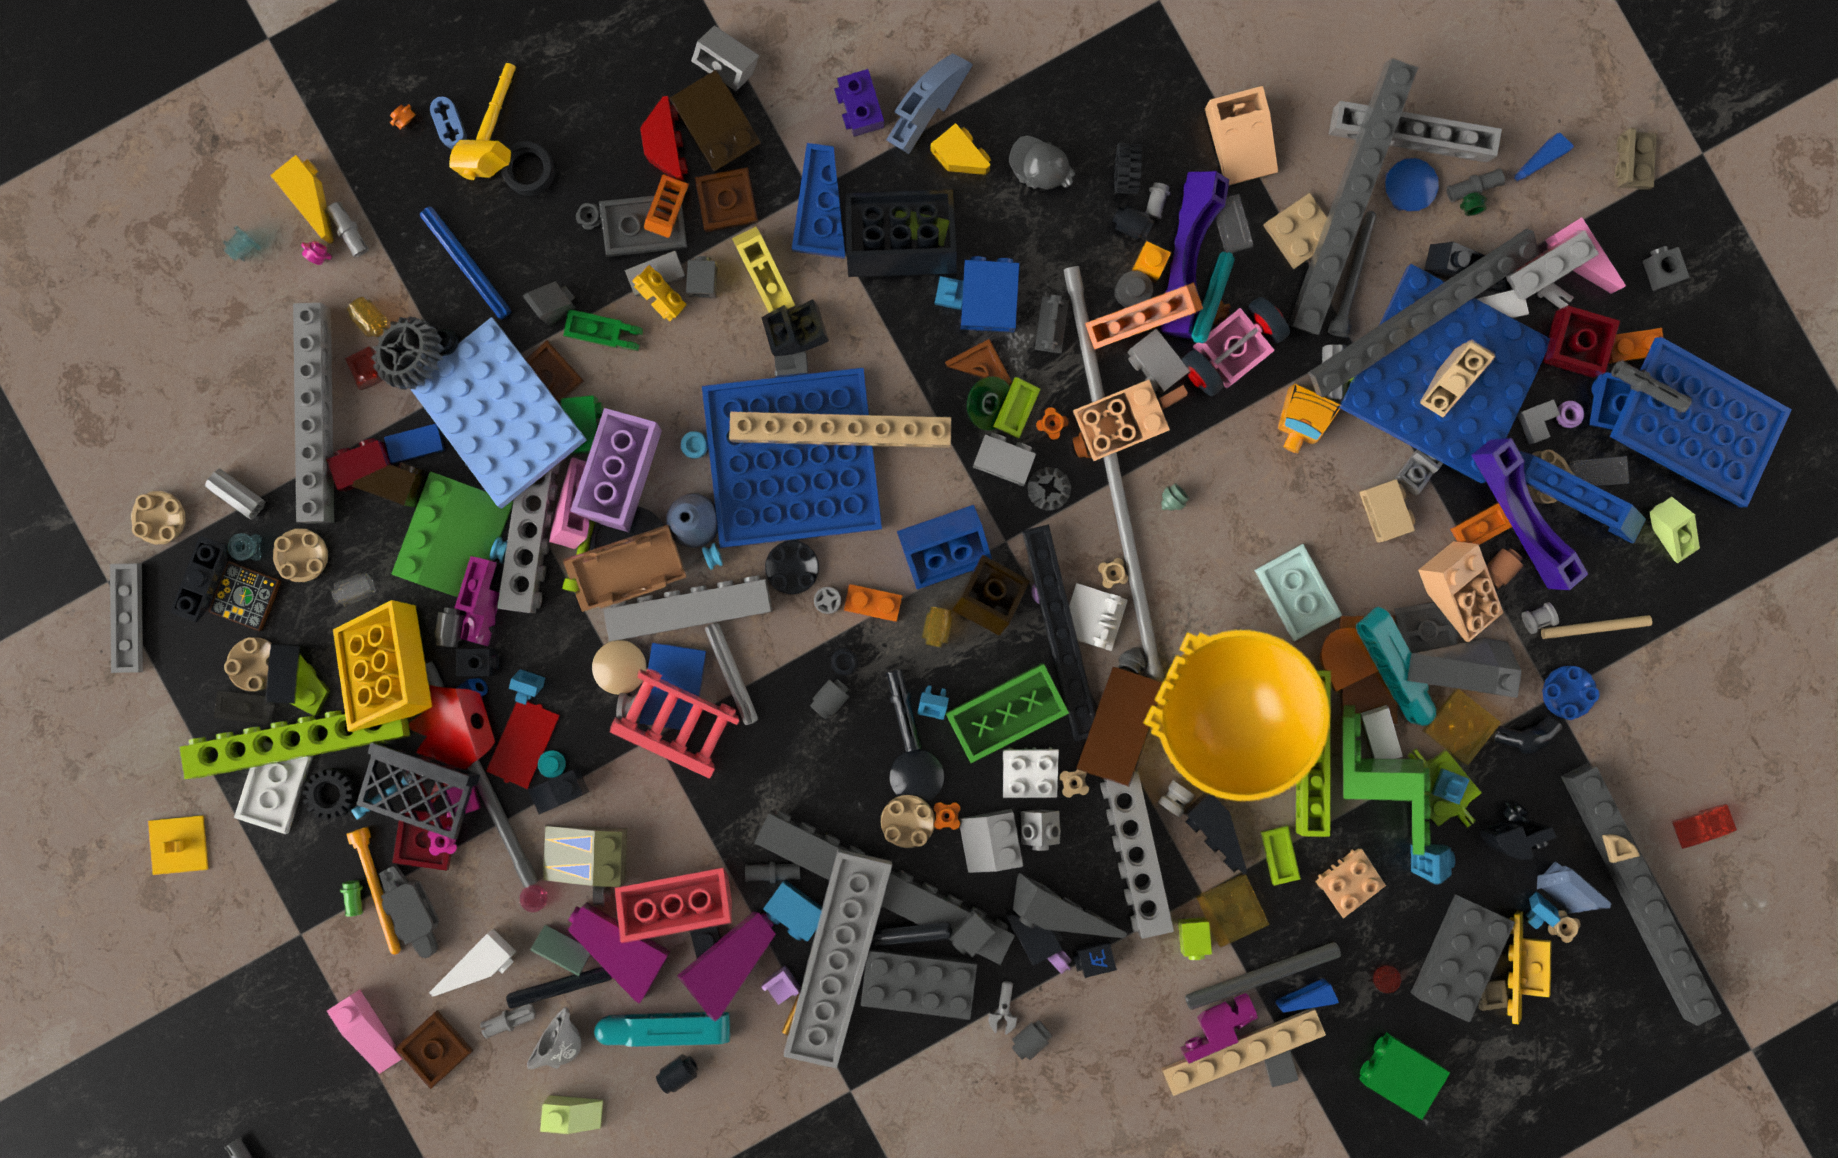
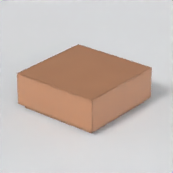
[1158,385,1188,410]

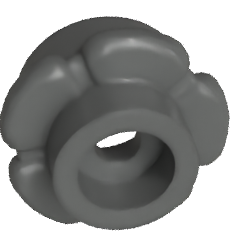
[576,203,602,230]
[593,886,611,907]

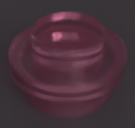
[520,885,548,912]

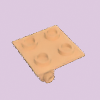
[1315,848,1386,918]

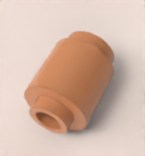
[1486,548,1523,589]

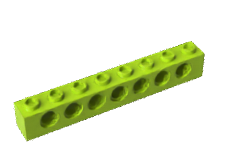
[179,710,410,779]

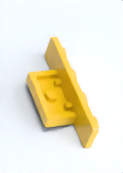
[1508,911,1551,1024]

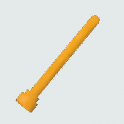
[346,827,401,955]

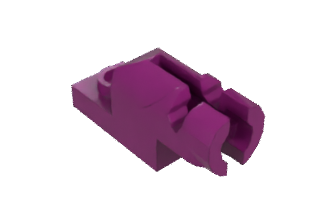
[455,556,500,646]
[1180,993,1258,1064]

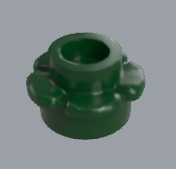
[1460,192,1487,216]

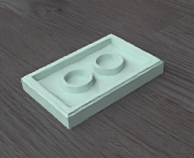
[1255,544,1342,641]

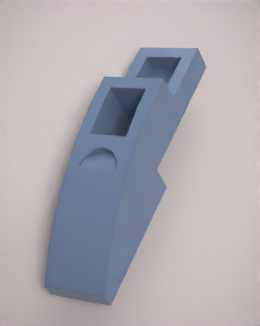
[886,53,973,154]

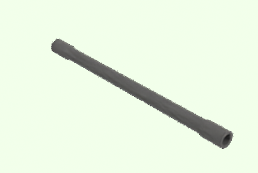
[425,661,539,888]

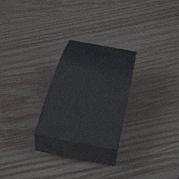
[266,643,300,704]

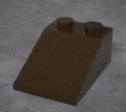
[670,70,761,171]

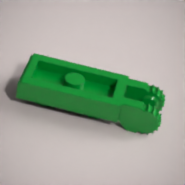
[563,309,643,351]

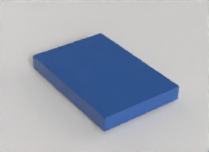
[640,643,707,732]

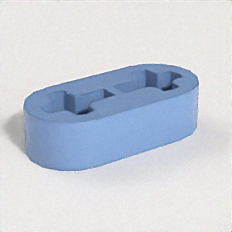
[430,97,467,149]

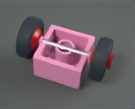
[1182,297,1290,396]

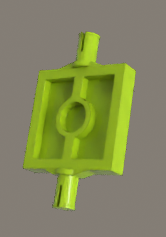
[1407,748,1481,827]

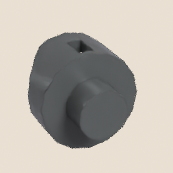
[1115,271,1153,307]

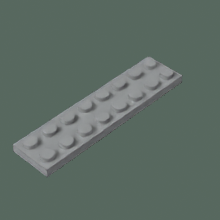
[784,849,892,1069]

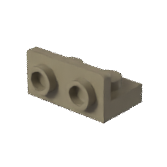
[1615,128,1657,190]

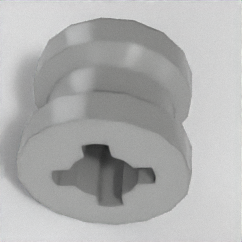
[814,587,842,614]
[616,693,641,722]

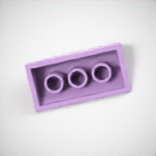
[571,408,662,532]

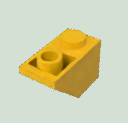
[931,123,991,175]

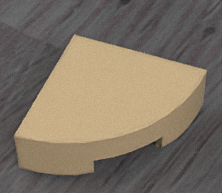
[1602,834,1640,863]

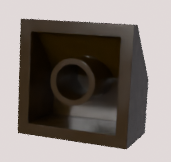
[353,463,428,508]
[952,555,1030,636]

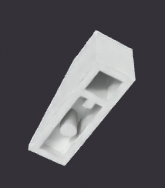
[429,929,516,996]

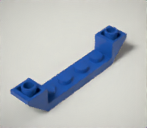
[1519,451,1646,543]

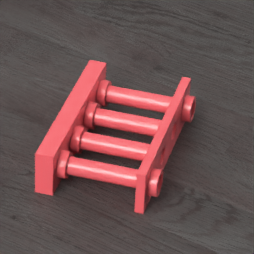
[610,668,739,779]

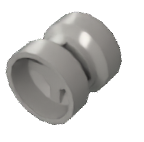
[1157,780,1195,818]

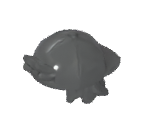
[1009,135,1075,190]

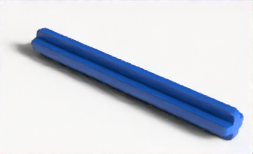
[420,206,511,319]

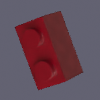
[326,438,394,492]

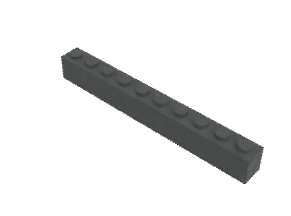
[1288,58,1419,335]
[1561,764,1722,1026]
[754,809,1015,965]

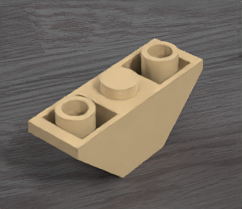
[1420,340,1495,417]

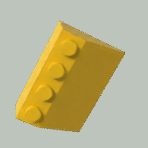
[333,600,432,732]

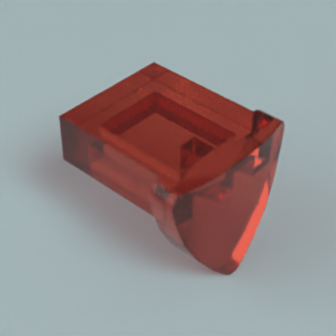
[345,346,383,390]

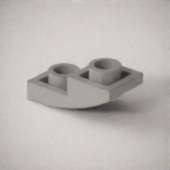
[1394,449,1443,496]

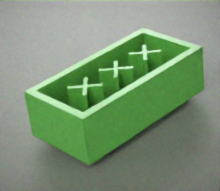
[946,663,1069,763]

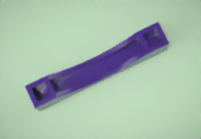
[1160,171,1230,339]
[1471,438,1588,590]

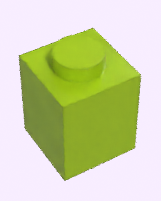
[1178,917,1212,960]

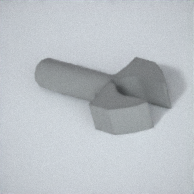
[988,981,1017,1035]

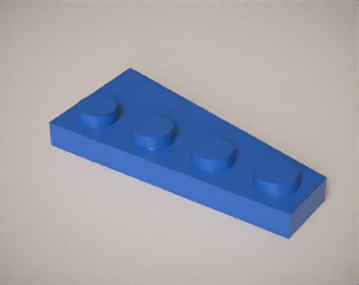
[792,143,846,259]

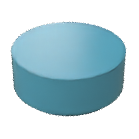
[681,431,709,459]

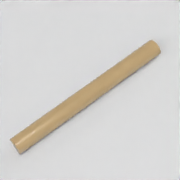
[1541,615,1652,639]

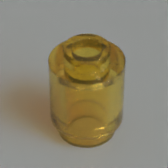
[347,297,388,338]
[921,607,953,648]

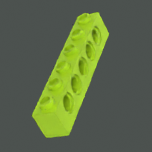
[1296,670,1331,837]

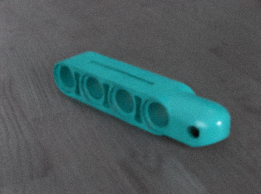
[1356,607,1437,726]
[594,1012,730,1047]

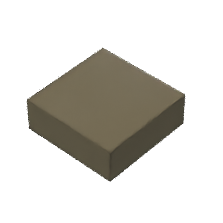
[1478,978,1508,1011]

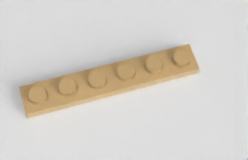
[1162,1008,1326,1096]

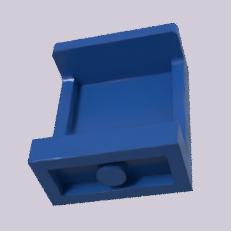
[961,256,1019,332]

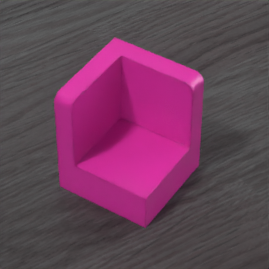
[446,785,481,818]

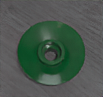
[967,376,1010,431]

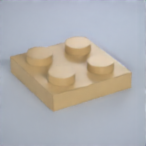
[1263,193,1327,269]

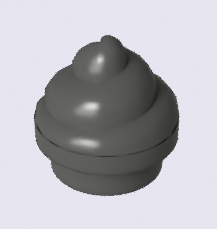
[1118,647,1146,675]

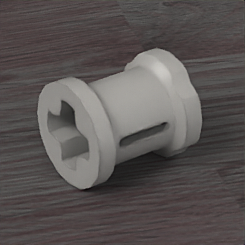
[1522,602,1559,634]

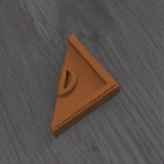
[945,339,1012,385]

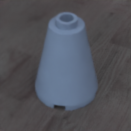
[666,494,718,548]

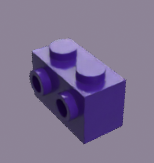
[834,69,884,137]

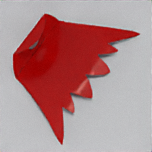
[408,685,495,803]

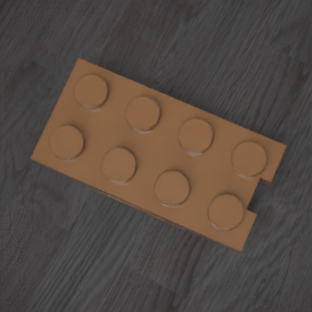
[563,525,686,612]

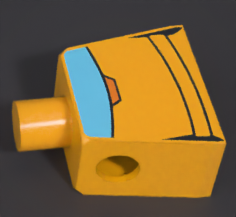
[1278,384,1340,453]

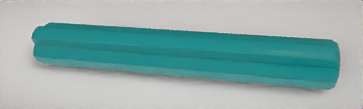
[1191,252,1235,344]

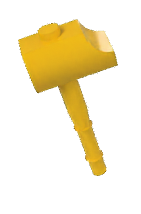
[450,63,516,180]

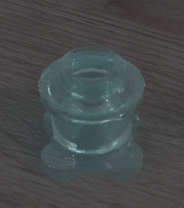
[223,225,261,261]
[228,533,263,561]

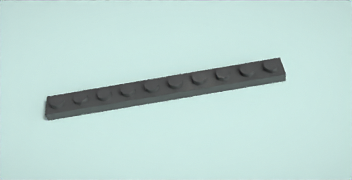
[1309,229,1539,398]

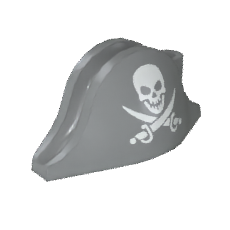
[527,1007,581,1069]

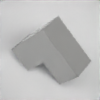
[1517,400,1560,445]

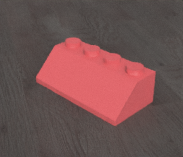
[615,868,732,943]

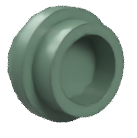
[1161,483,1189,511]

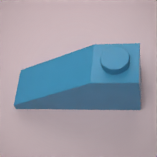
[1411,844,1455,884]

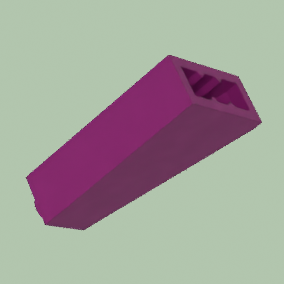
[568,902,671,1004]
[677,911,775,1021]

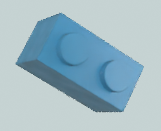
[763,880,822,942]

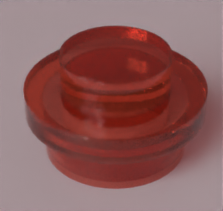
[1373,965,1401,993]

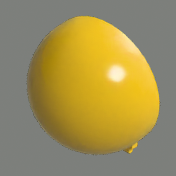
[1144,630,1329,801]

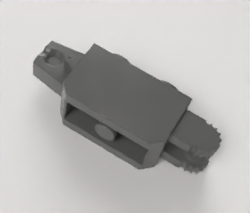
[379,865,440,958]

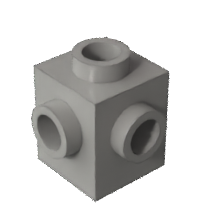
[1021,809,1060,851]

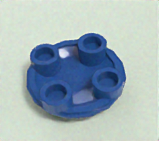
[1385,158,1439,211]
[1542,665,1600,720]

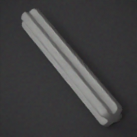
[705,623,758,725]

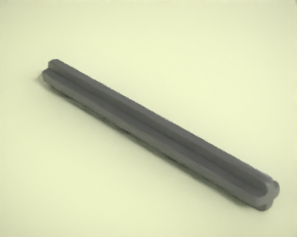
[1185,942,1341,1010]

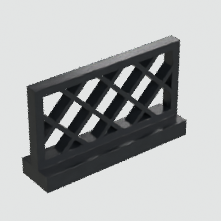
[356,742,480,839]

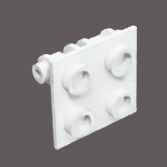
[1069,583,1128,651]
[1003,747,1059,798]

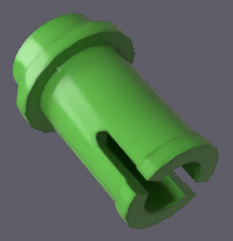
[340,880,363,917]

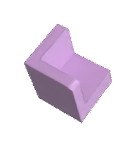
[761,965,801,1005]

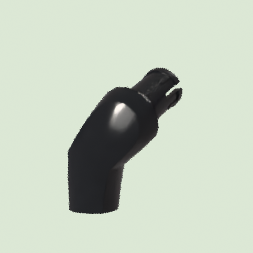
[1495,716,1563,754]

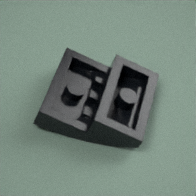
[761,299,829,357]

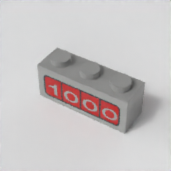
[1506,230,1599,300]

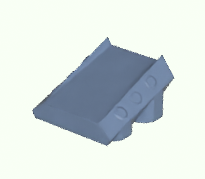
[1537,862,1611,914]

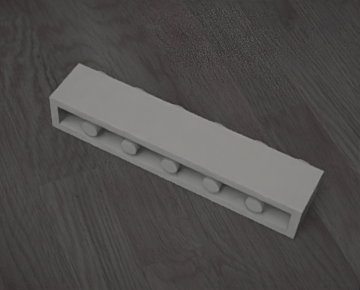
[603,575,773,642]

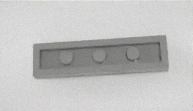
[110,563,143,673]

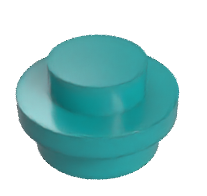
[538,750,566,778]

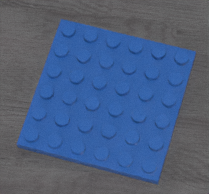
[1339,264,1550,483]
[702,368,882,548]

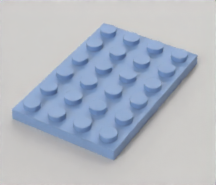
[411,317,587,509]

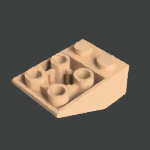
[1205,86,1278,185]
[1073,380,1170,461]
[1418,541,1504,642]

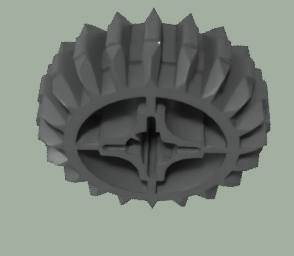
[371,316,444,390]

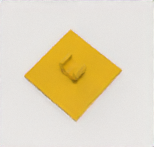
[148,815,208,875]

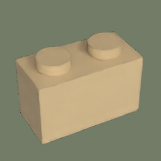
[1359,479,1415,543]

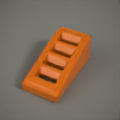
[644,174,689,238]

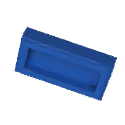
[384,424,446,464]

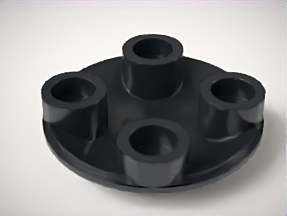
[765,540,819,594]
[890,750,944,802]

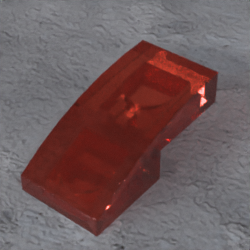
[1672,804,1737,849]

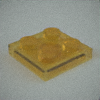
[1422,688,1501,765]
[1196,874,1269,948]

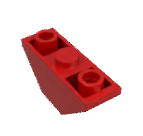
[640,96,688,182]

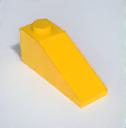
[270,155,334,244]

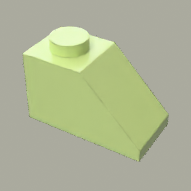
[1650,497,1700,563]
[540,1095,603,1134]

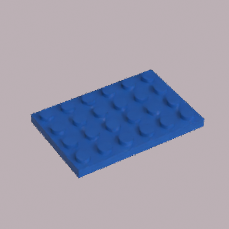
[1610,337,1792,507]

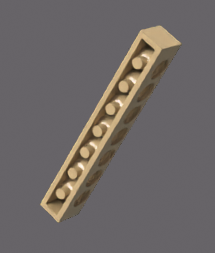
[729,412,951,448]

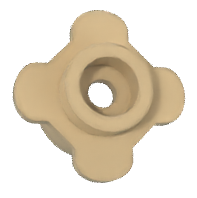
[1098,558,1128,588]
[1060,769,1089,798]
[1548,910,1580,943]

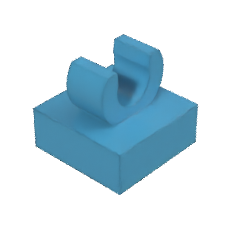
[935,276,963,310]
[509,669,545,705]
[917,685,949,720]
[1431,768,1470,805]
[1526,891,1560,929]

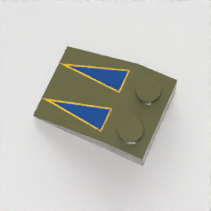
[543,825,627,887]

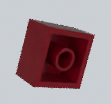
[1542,305,1620,377]

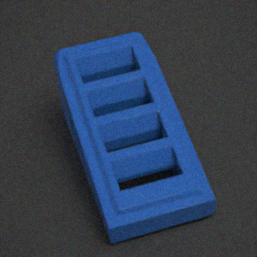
[1514,133,1574,181]
[1275,978,1339,1012]

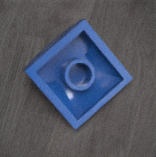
[1590,372,1631,430]

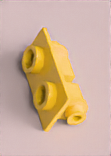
[632,264,687,321]

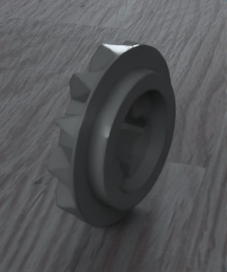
[1028,467,1071,510]

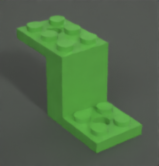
[1343,705,1430,855]

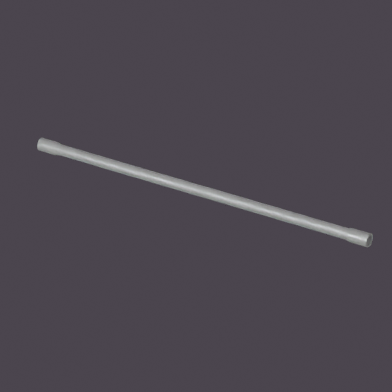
[1063,266,1165,682]

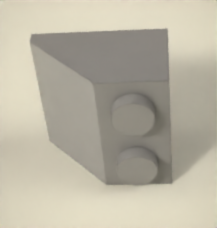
[958,809,1023,873]

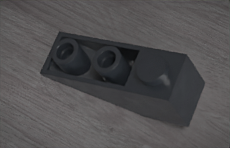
[1424,242,1508,292]
[1184,792,1247,875]

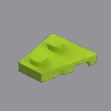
[290,654,330,716]

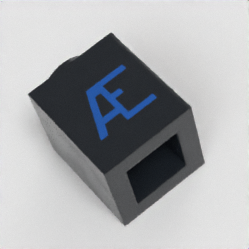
[1073,939,1117,978]

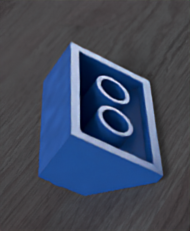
[897,505,992,589]

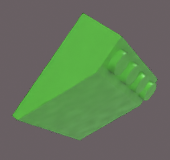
[392,472,513,597]

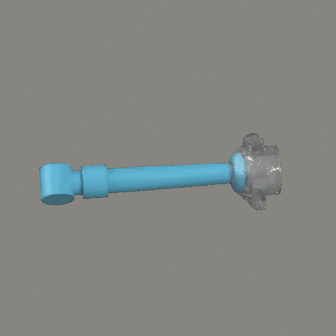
[351,770,423,820]

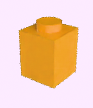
[1132,241,1171,283]

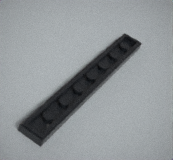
[1021,524,1096,741]

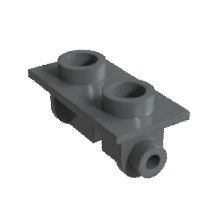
[1035,295,1069,354]

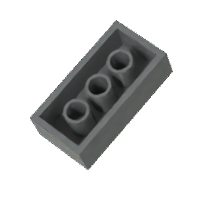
[1411,894,1515,1023]
[861,946,977,1020]

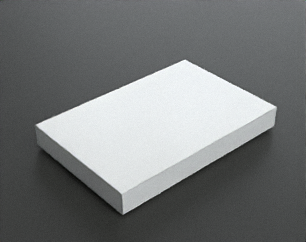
[234,740,313,834]

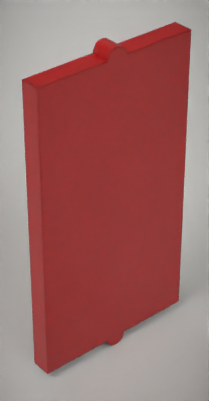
[486,701,560,789]

